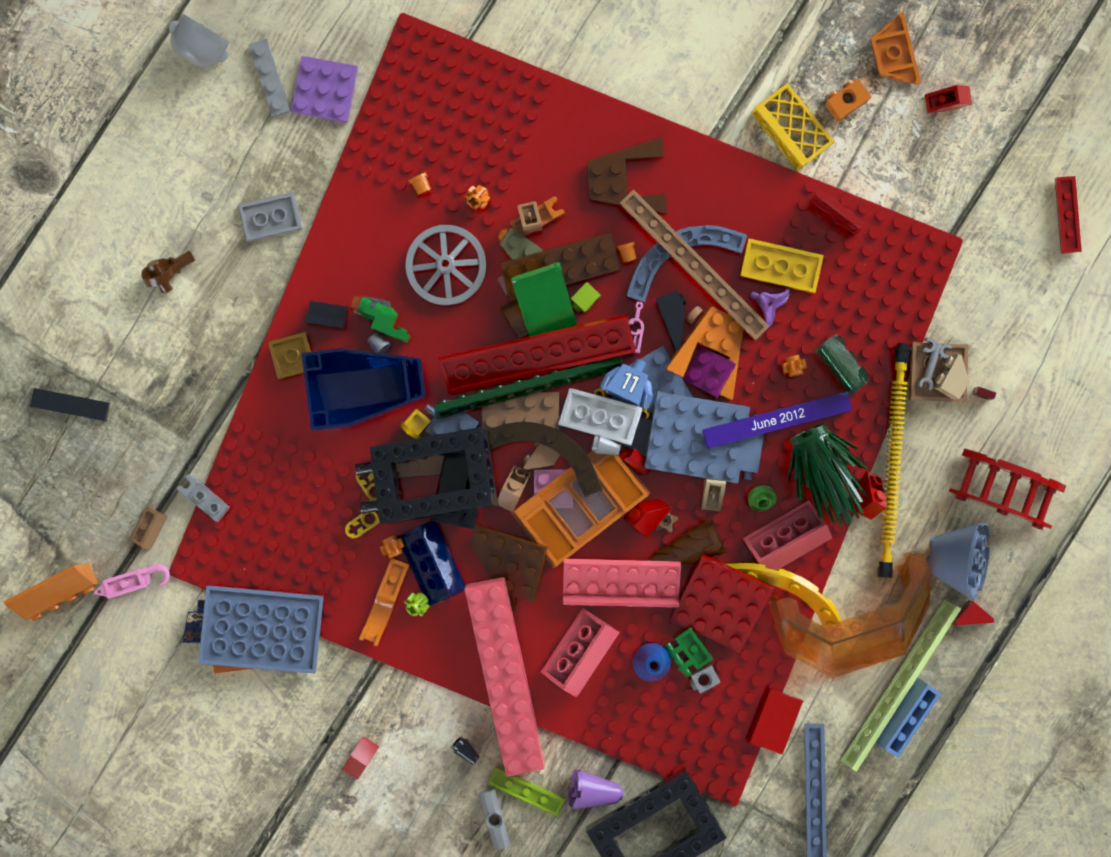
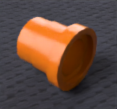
[408,172,431,195]
[616,241,637,263]

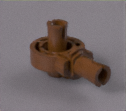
[141,250,195,294]

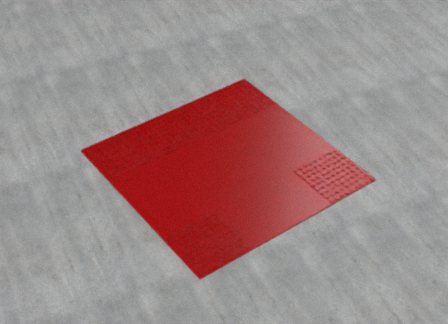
[169,13,963,806]

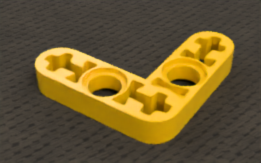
[345,469,380,538]

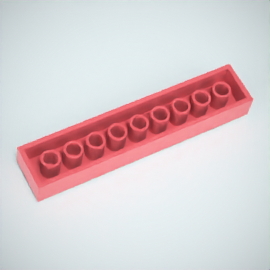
[464,577,545,777]

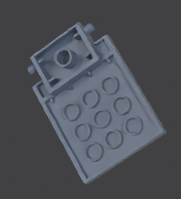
[644,391,764,483]

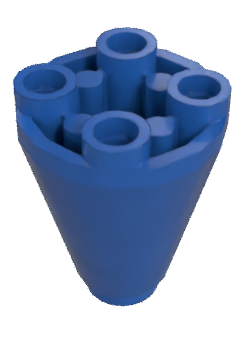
[632,643,671,682]

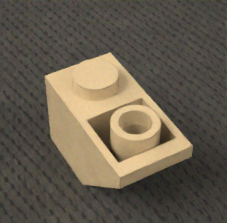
[934,354,969,399]

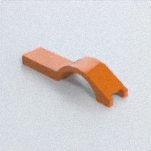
[359,558,409,646]

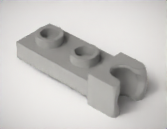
[177,474,230,522]

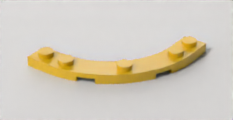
[726,563,845,632]

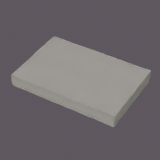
[238,192,303,243]

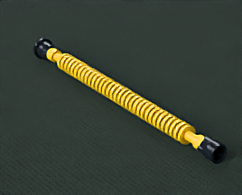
[877,343,912,578]

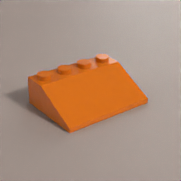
[3,563,99,621]

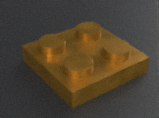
[268,332,316,380]

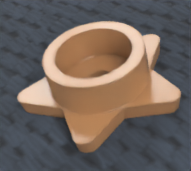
[656,512,678,532]

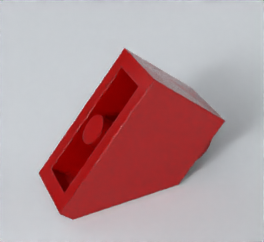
[925,85,972,113]
[624,499,672,538]

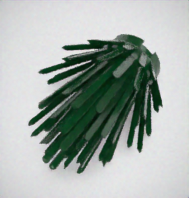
[787,423,868,527]

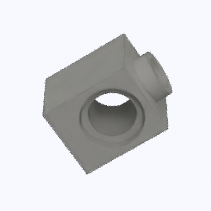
[689,664,721,694]

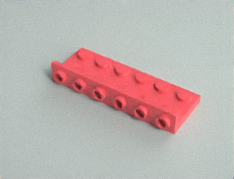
[563,559,681,608]

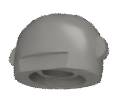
[169,14,229,68]

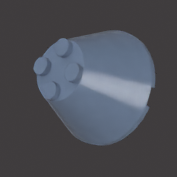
[925,522,990,600]

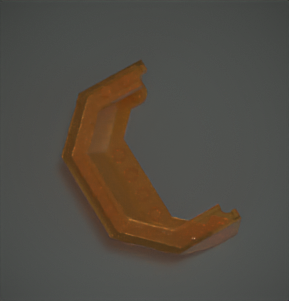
[768,551,930,678]

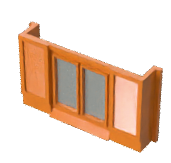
[511,451,650,568]

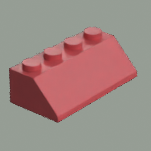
[743,501,832,570]
[541,608,620,697]

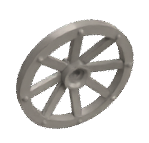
[406,225,486,306]

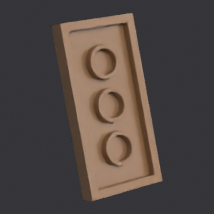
[482,392,559,430]

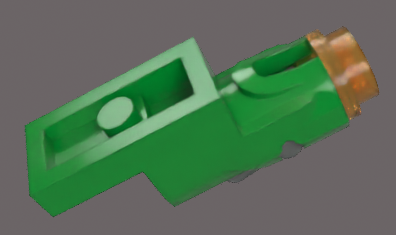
[350,296,411,344]

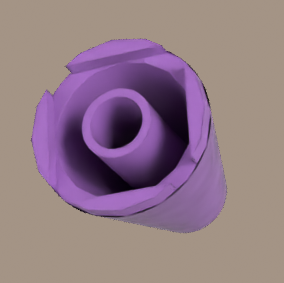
[568,769,623,809]

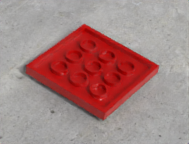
[670,554,774,653]

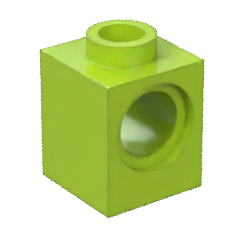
[571,282,601,314]

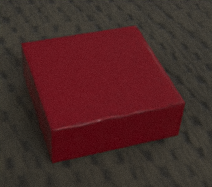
[972,386,997,400]

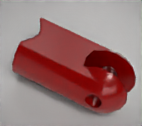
[620,447,651,475]

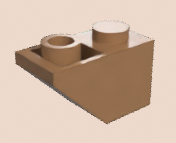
[522,443,560,470]
[497,465,531,512]

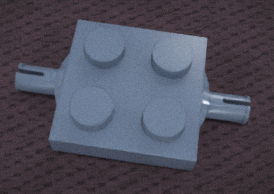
[424,400,479,436]

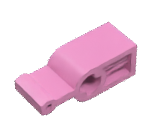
[629,302,644,354]

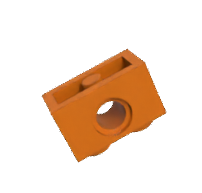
[825,79,872,123]

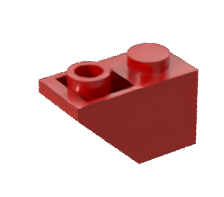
[855,471,887,520]

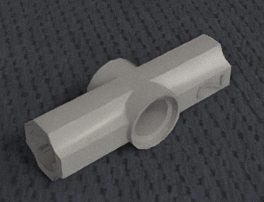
[479,788,511,850]

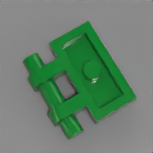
[664,627,713,678]

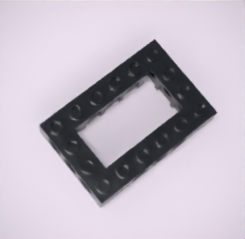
[586,767,727,857]

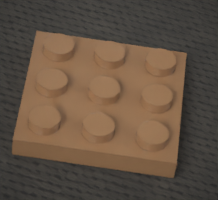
[909,342,968,402]

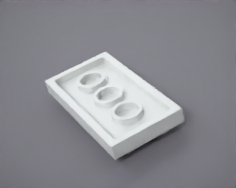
[558,388,642,446]

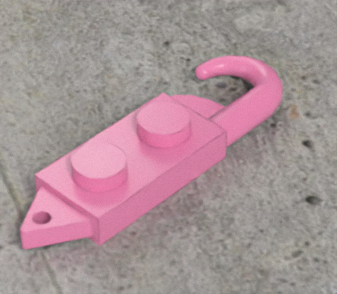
[94,564,170,599]

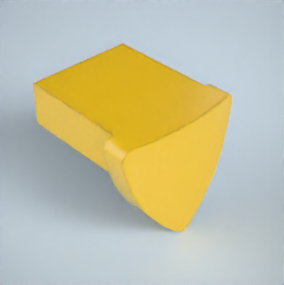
[400,409,431,439]

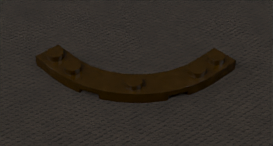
[487,422,603,497]

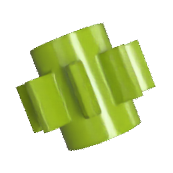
[404,592,430,616]

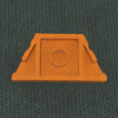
[870,12,921,85]

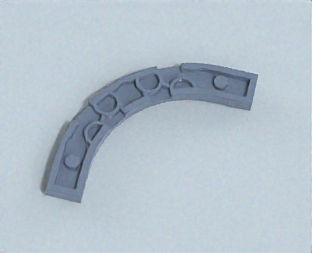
[626,225,747,303]

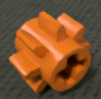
[465,185,490,209]
[782,355,807,377]
[380,535,405,559]

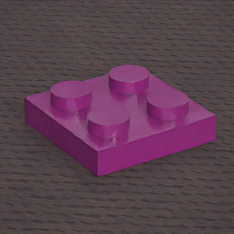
[683,347,736,398]

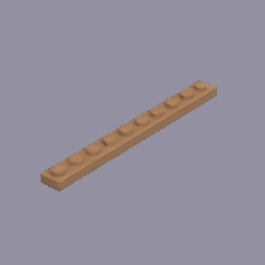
[620,189,770,340]

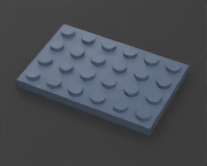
[198,585,324,674]

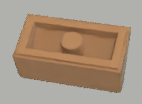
[129,506,167,550]

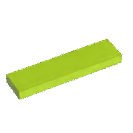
[487,766,566,817]

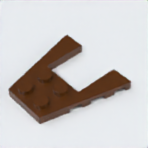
[587,137,667,215]

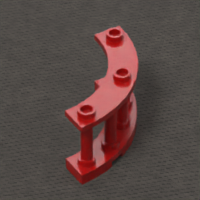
[949,448,1066,530]

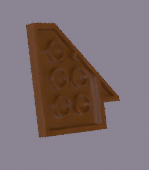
[471,525,548,612]

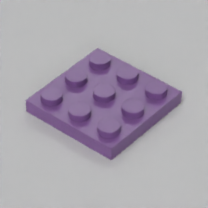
[291,56,358,123]

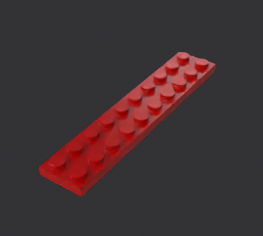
[438,314,636,394]

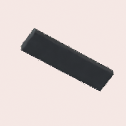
[30,388,110,422]

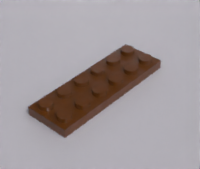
[500,232,620,301]

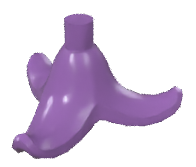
[750,288,790,326]

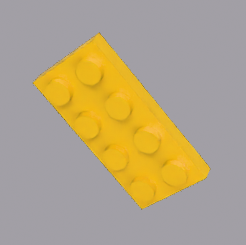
[740,239,824,293]

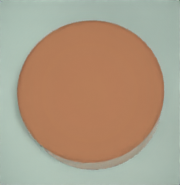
[686,306,704,325]

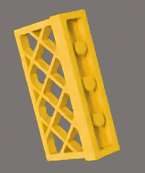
[750,83,835,171]

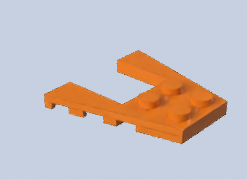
[664,306,743,400]

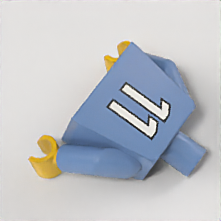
[594,359,653,419]

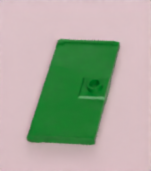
[511,262,577,336]

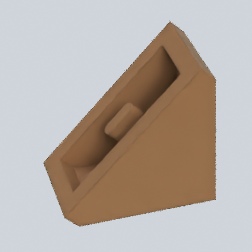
[517,201,543,235]

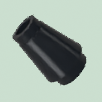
[451,736,480,765]

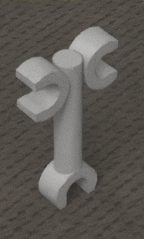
[917,338,952,390]

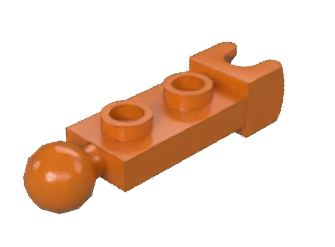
[498,197,565,241]

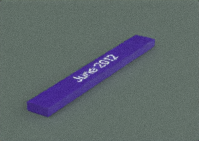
[702,392,852,448]

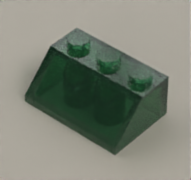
[814,334,870,395]

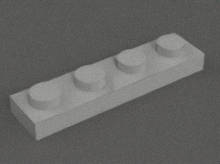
[249,39,291,118]

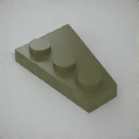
[499,228,543,259]

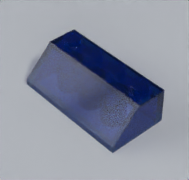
[397,520,466,606]

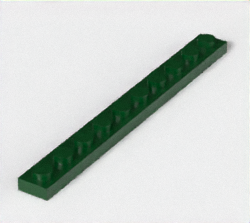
[433,356,622,419]

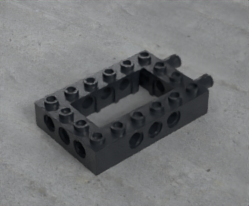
[355,427,498,525]

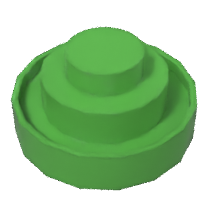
[748,485,777,511]

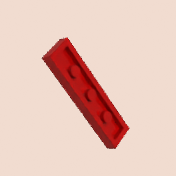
[1054,176,1082,254]

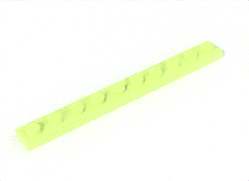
[840,599,961,772]

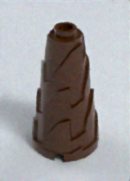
[649,517,726,566]

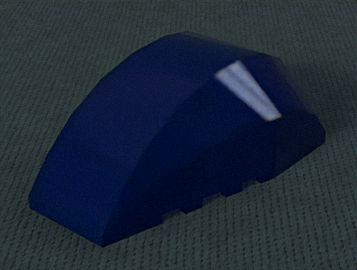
[301,348,426,431]

